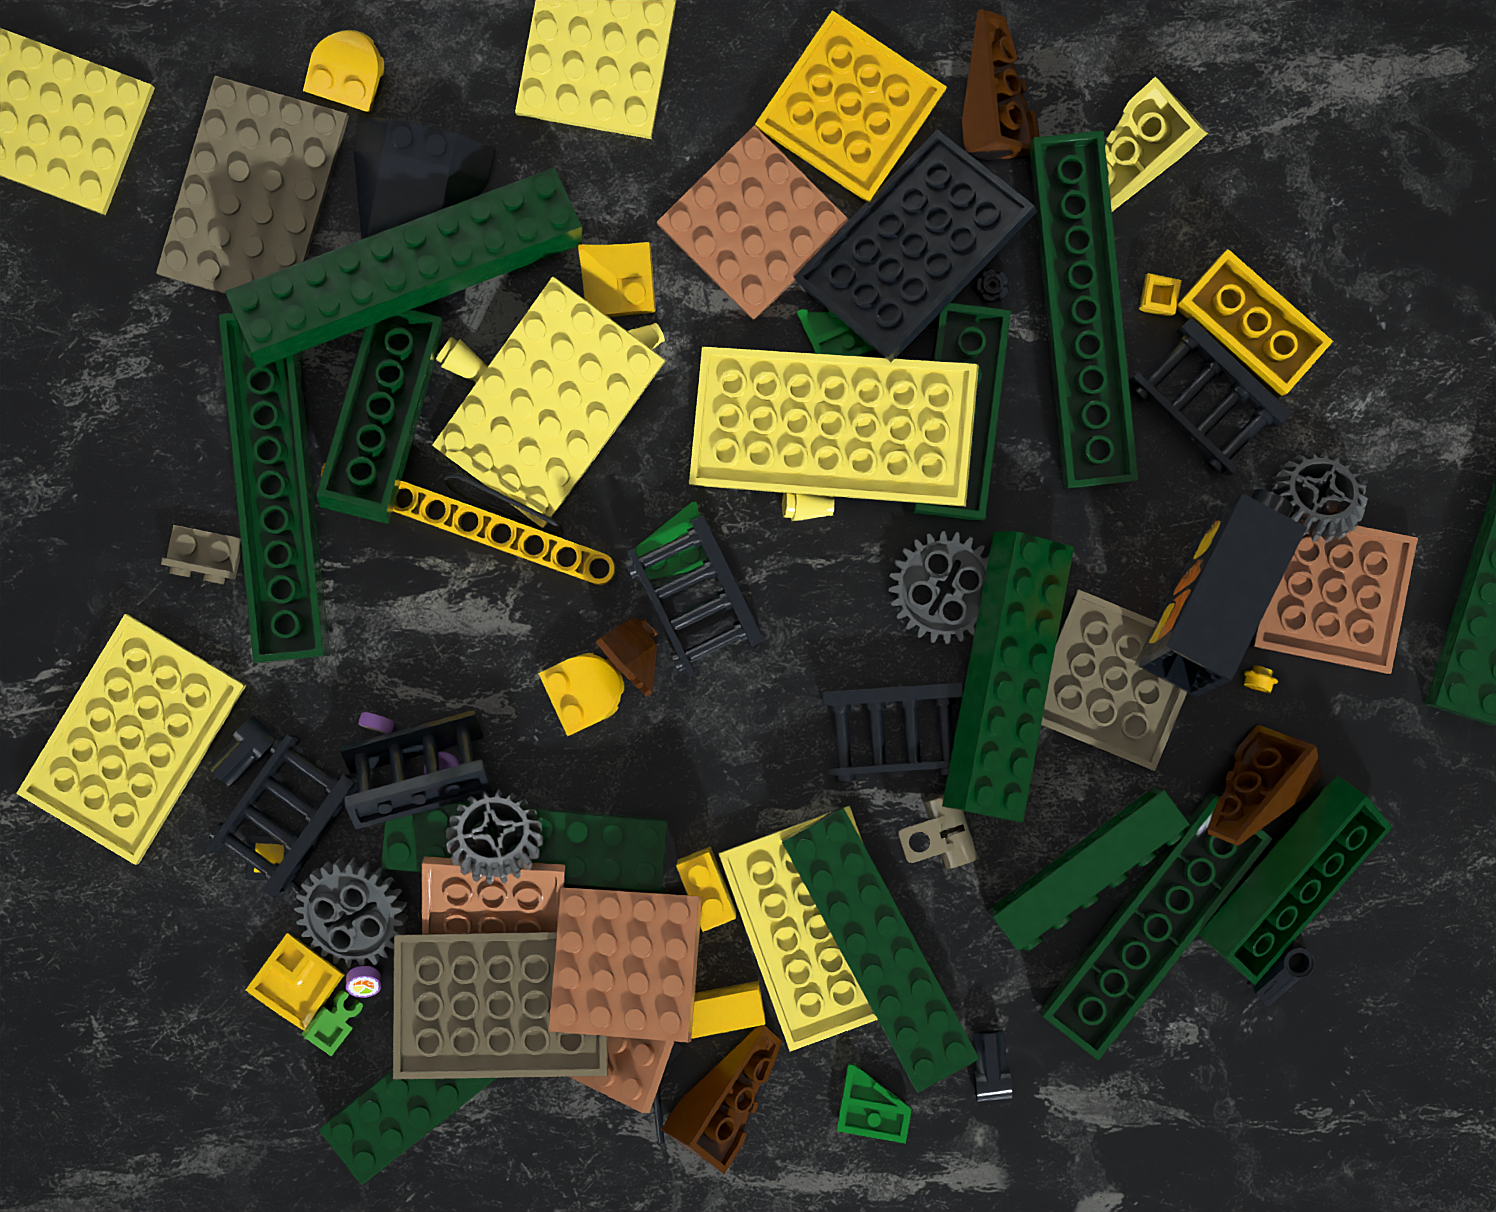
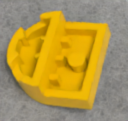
[303,30,384,112]
[538,653,624,736]

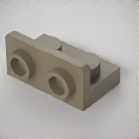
[161,525,242,584]

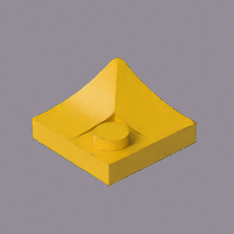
[578,242,656,317]
[246,933,345,1030]

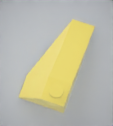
[1105,77,1208,211]

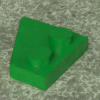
[797,309,876,357]
[635,502,708,580]
[836,1063,912,1144]

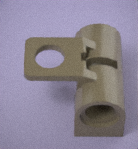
[898,794,978,869]

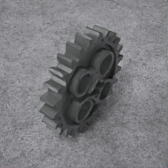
[888,531,989,644]
[294,858,408,968]

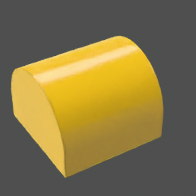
[1139,273,1181,316]

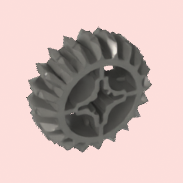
[1272,451,1368,543]
[446,789,543,886]

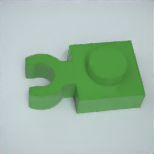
[302,989,363,1056]

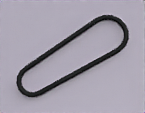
[443,472,562,536]

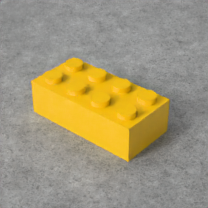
[1176,249,1333,398]

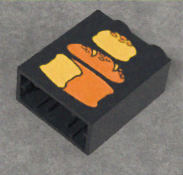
[1134,489,1307,697]

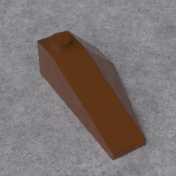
[962,9,1040,160]
[596,617,658,697]
[1207,724,1323,846]
[661,1025,782,1174]

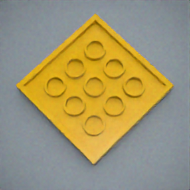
[755,10,947,202]

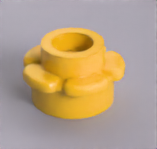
[1244,665,1278,693]

